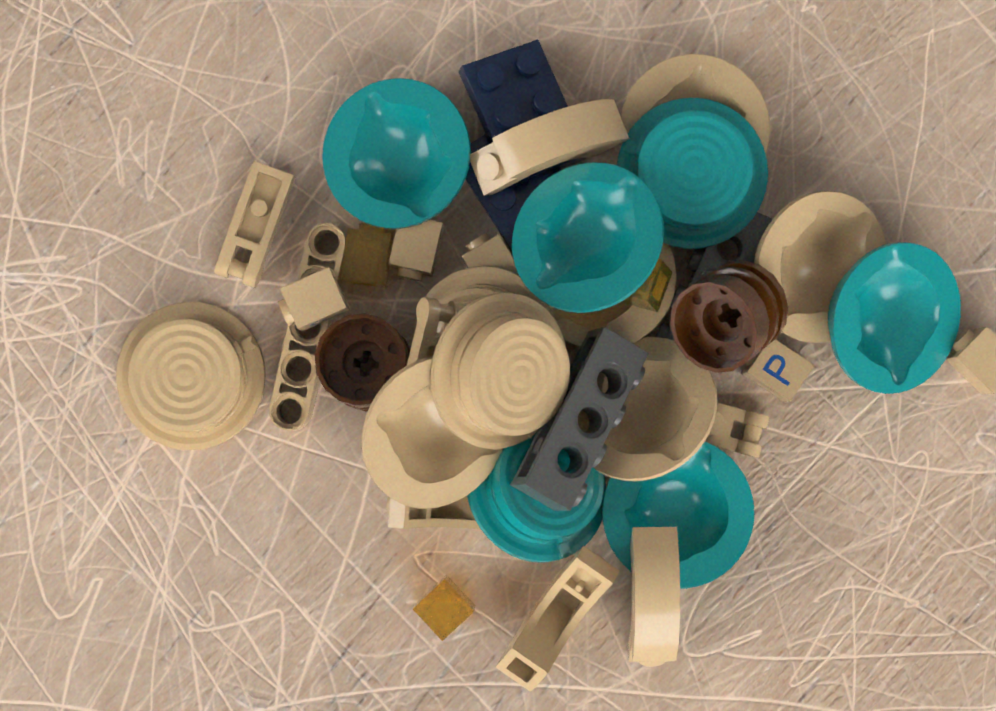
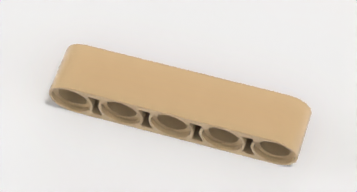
[269,223,349,430]

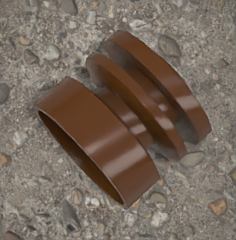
[670,260,788,373]
[315,313,411,412]

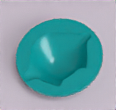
[322,78,471,229]
[616,98,768,249]
[512,162,664,313]
[828,242,961,394]
[467,432,606,563]
[602,442,755,589]

